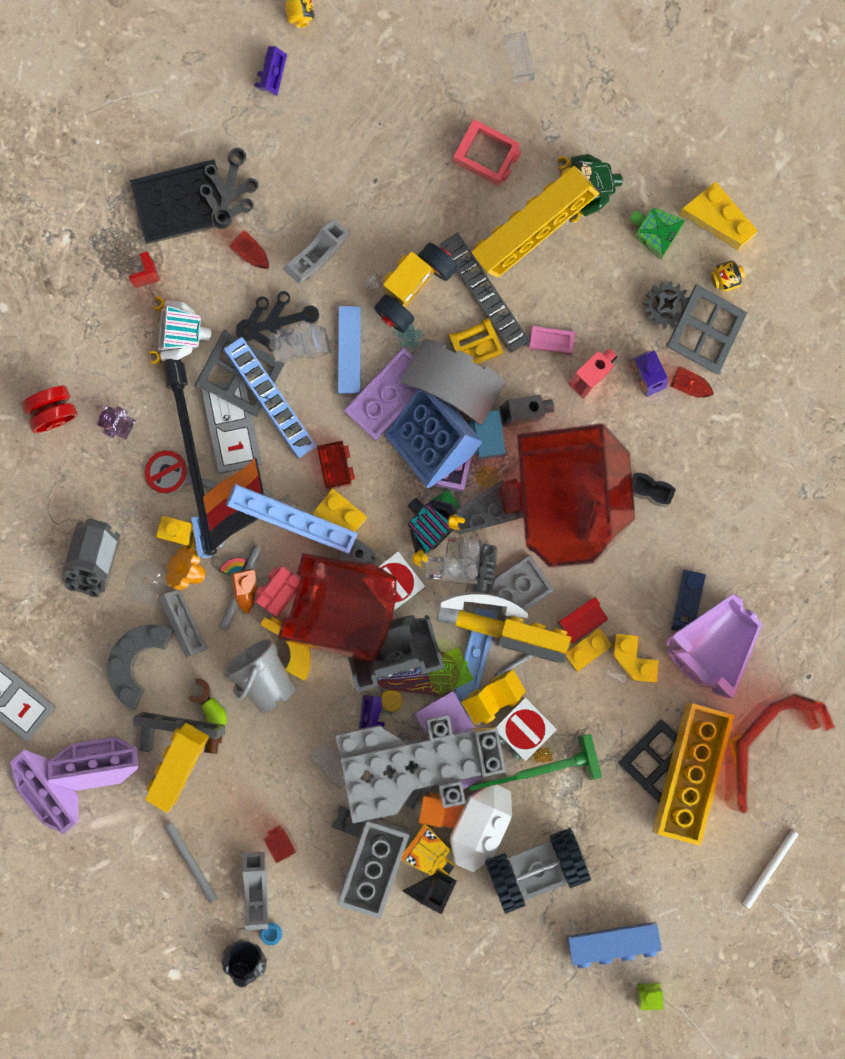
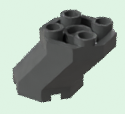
[62,518,120,597]

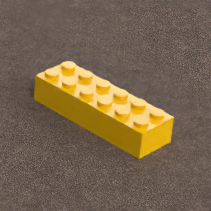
[472,166,600,278]
[652,703,735,846]

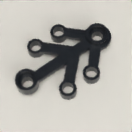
[198,148,259,229]
[236,291,320,353]

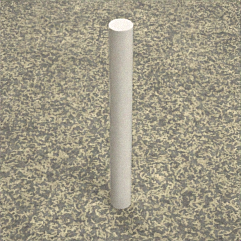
[742,829,798,909]

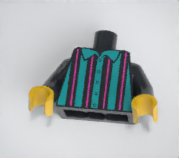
[407,497,465,567]

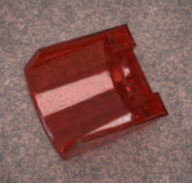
[278,553,397,663]

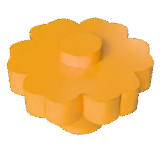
[165,546,206,591]

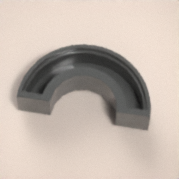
[108,625,174,710]

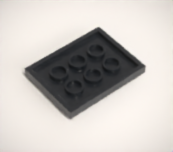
[130,159,224,244]

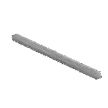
[495,654,533,676]

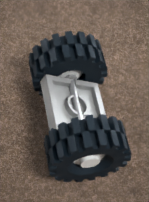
[485,828,591,914]

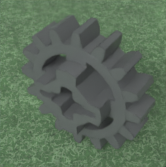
[643,281,689,330]

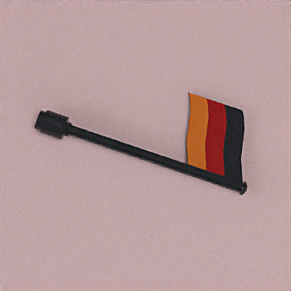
[163,359,264,556]

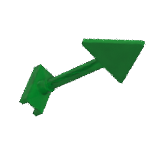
[469,734,602,791]

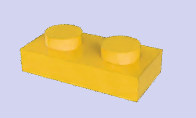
[566,628,613,672]

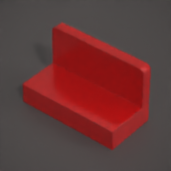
[128,251,160,289]
[558,597,608,643]

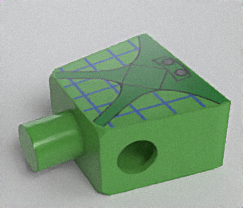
[629,207,685,260]

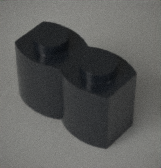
[627,473,676,507]

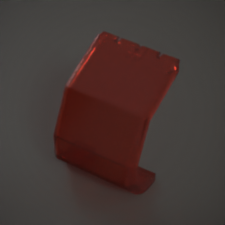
[725,693,835,813]

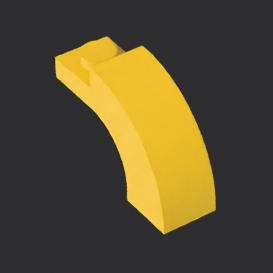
[260,616,312,681]

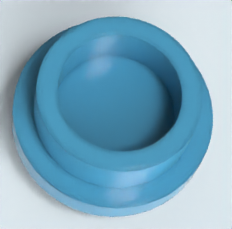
[260,922,282,945]

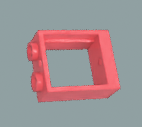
[453,119,521,186]

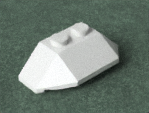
[450,785,512,872]

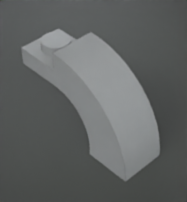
[283,220,350,284]
[242,852,269,930]

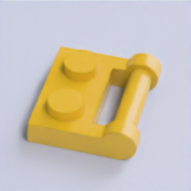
[448,318,504,365]

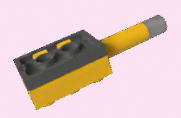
[436,607,571,664]

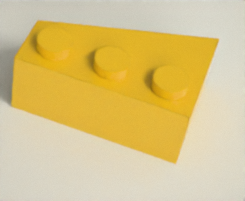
[679,181,758,250]

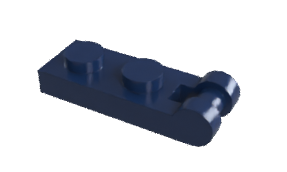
[671,570,706,631]

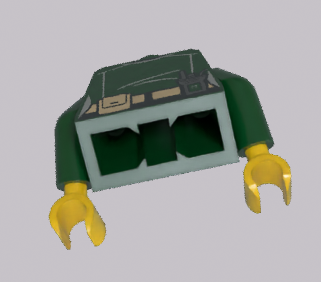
[557,154,623,223]

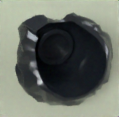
[221,940,267,987]

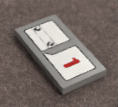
[201,379,262,474]
[0,662,56,742]

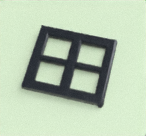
[618,719,677,803]

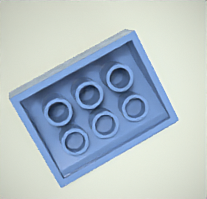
[384,389,483,488]

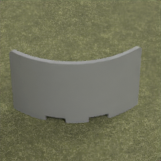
[400,338,506,424]

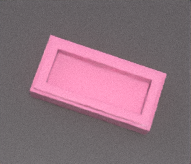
[529,326,575,355]

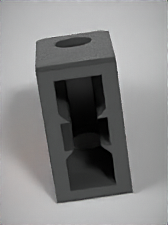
[500,395,554,428]

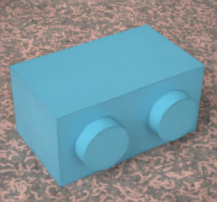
[469,410,506,460]

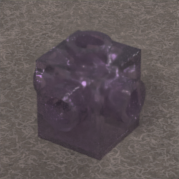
[96,405,136,440]

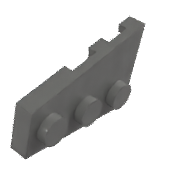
[457,480,527,535]

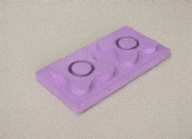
[343,347,418,441]

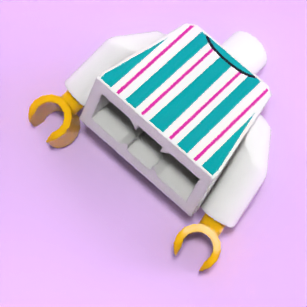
[148,296,211,365]

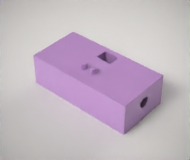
[414,691,483,789]

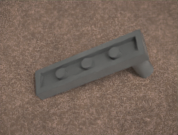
[133,712,225,752]

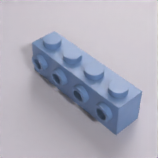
[567,922,662,968]

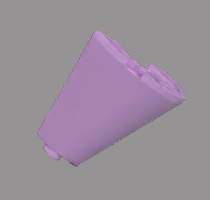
[665,594,762,698]

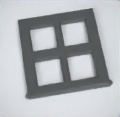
[666,284,748,375]
[195,330,285,417]

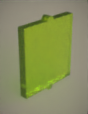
[428,647,474,696]

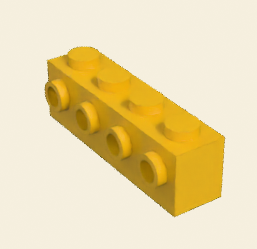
[145,723,209,813]

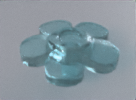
[397,324,423,348]

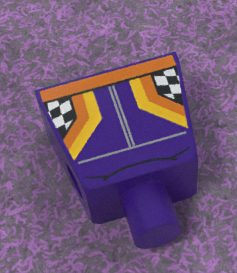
[629,350,668,397]

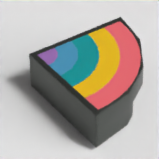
[219,557,248,576]

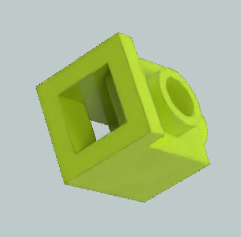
[637,983,664,1010]

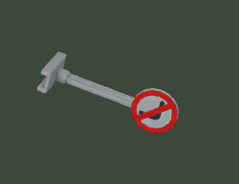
[145,450,272,498]

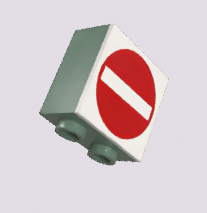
[363,552,425,615]
[495,698,557,761]

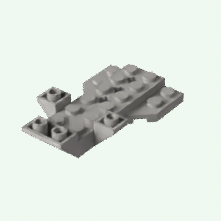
[335,715,505,823]

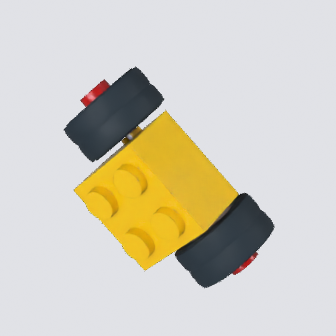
[374,242,458,333]

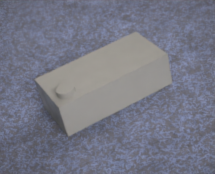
[337,818,410,919]

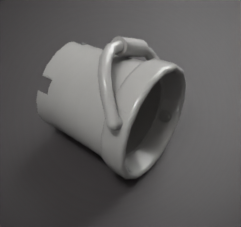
[224,639,296,713]

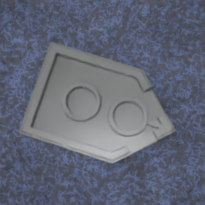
[488,554,555,612]

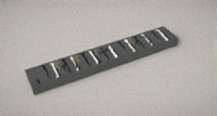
[439,232,530,353]

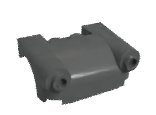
[343,615,444,692]

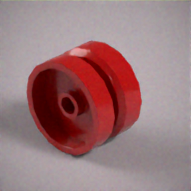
[21,385,78,434]

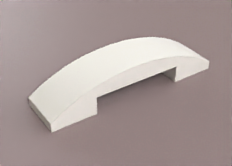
[437,592,528,618]

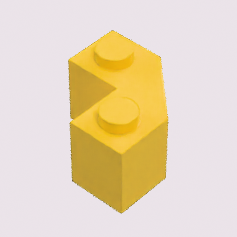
[612,634,659,683]
[461,669,526,725]

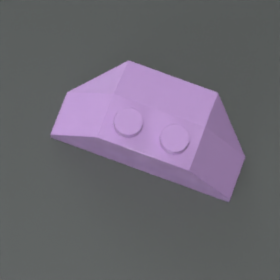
[48,737,138,791]
[9,750,78,834]

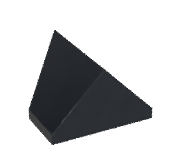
[402,870,457,915]

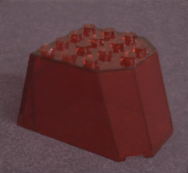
[517,424,635,568]

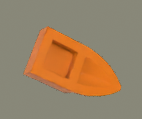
[231,569,257,614]

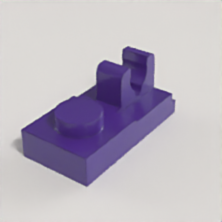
[254,46,287,95]
[359,695,385,729]

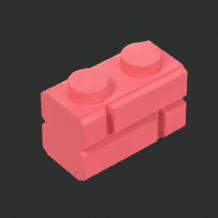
[255,566,303,617]

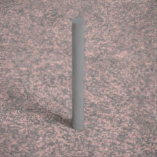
[220,546,261,630]
[165,822,218,903]

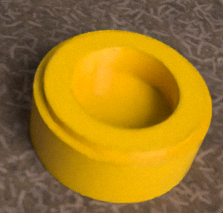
[381,690,403,712]

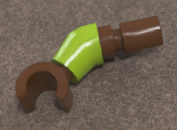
[188,678,227,754]

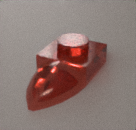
[229,230,269,269]
[670,366,714,398]

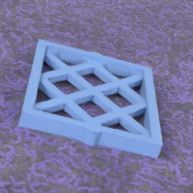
[191,517,213,559]

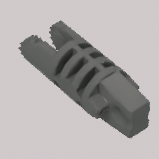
[473,544,497,593]

